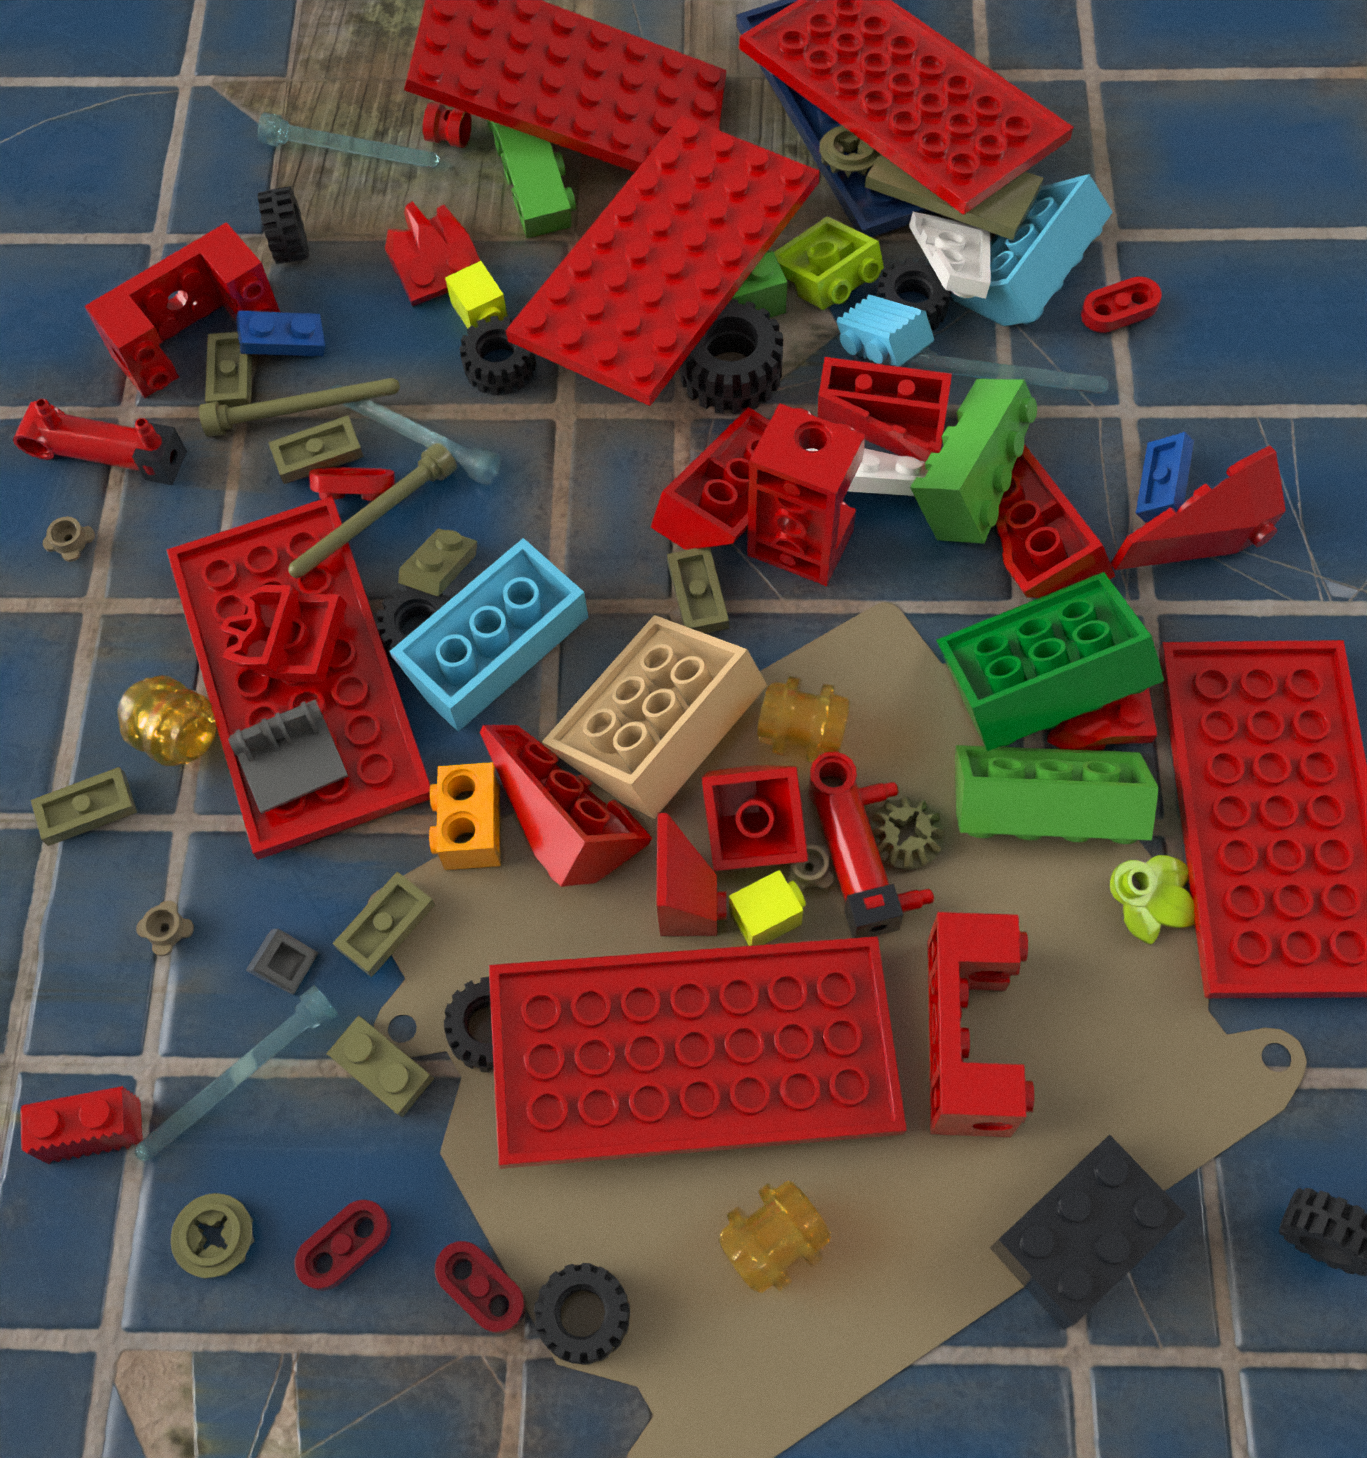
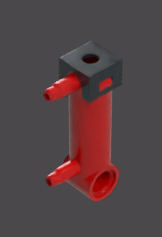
[13,398,187,486]
[808,751,934,938]

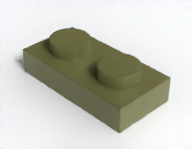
[205,332,252,408]
[268,415,364,484]
[398,528,477,597]
[667,547,729,633]
[31,767,137,846]
[333,872,435,977]
[326,1015,435,1118]

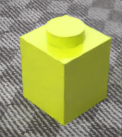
[445,261,508,328]
[729,870,806,946]

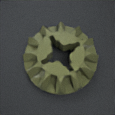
[819,126,880,177]
[870,796,945,870]
[171,1193,255,1279]

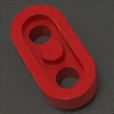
[1081,276,1162,332]
[309,467,395,501]

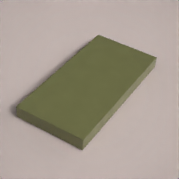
[865,154,1044,240]

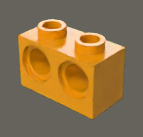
[429,762,501,870]

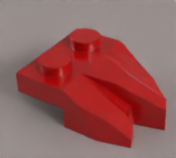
[385,201,480,306]
[218,585,347,682]
[1047,687,1157,751]

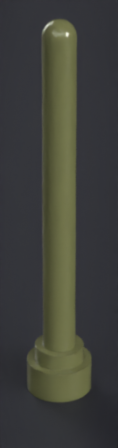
[199,378,400,437]
[288,443,457,578]

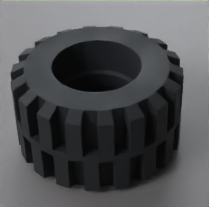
[680,299,783,414]

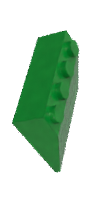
[936,572,1164,752]

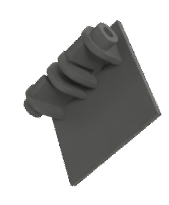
[228,699,349,814]

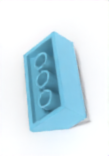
[950,174,1113,326]
[390,538,589,732]

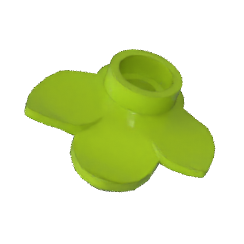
[1110,855,1195,945]

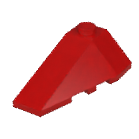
[650,407,770,550]
[480,725,652,887]

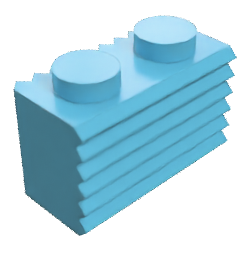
[837,294,935,367]

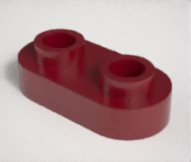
[294,1200,391,1291]
[435,1241,526,1334]

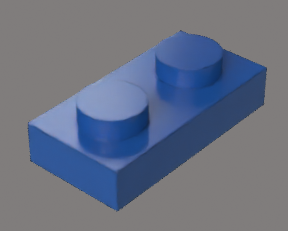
[236,311,325,356]
[1135,432,1194,522]

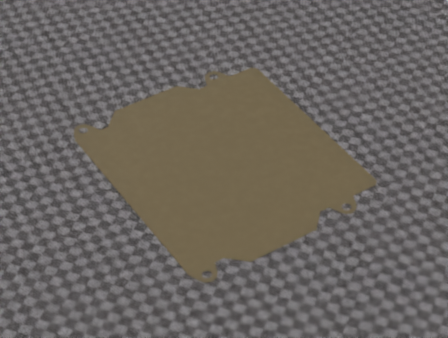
[368,602,1307,1458]

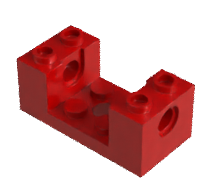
[84,222,280,398]
[748,403,866,586]
[927,912,1035,1137]

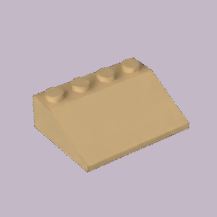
[542,615,767,819]

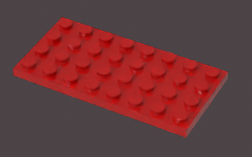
[404,0,727,172]
[739,0,1074,215]
[506,116,819,406]
[167,496,430,860]
[1158,640,1367,998]
[489,936,907,1169]

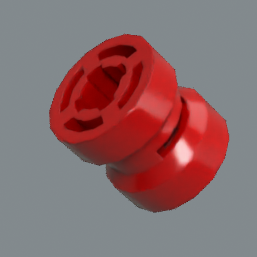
[423,102,472,148]

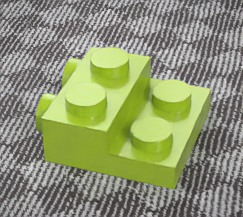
[774,216,884,310]

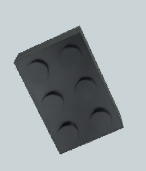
[990,1134,1187,1330]

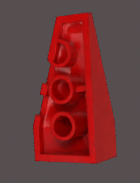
[996,444,1115,598]
[1111,445,1286,570]

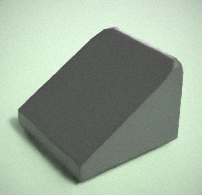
[246,928,318,995]

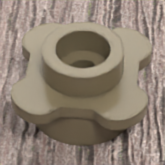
[43,516,95,562]
[787,844,834,891]
[136,901,194,956]

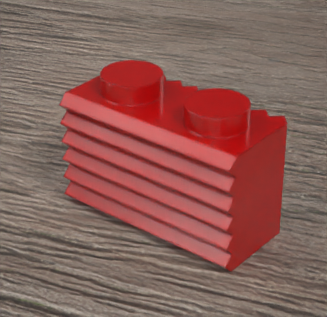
[20,1086,143,1164]

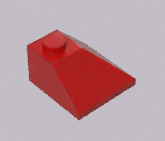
[702,765,809,871]
[656,813,727,936]

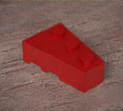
[817,357,952,462]

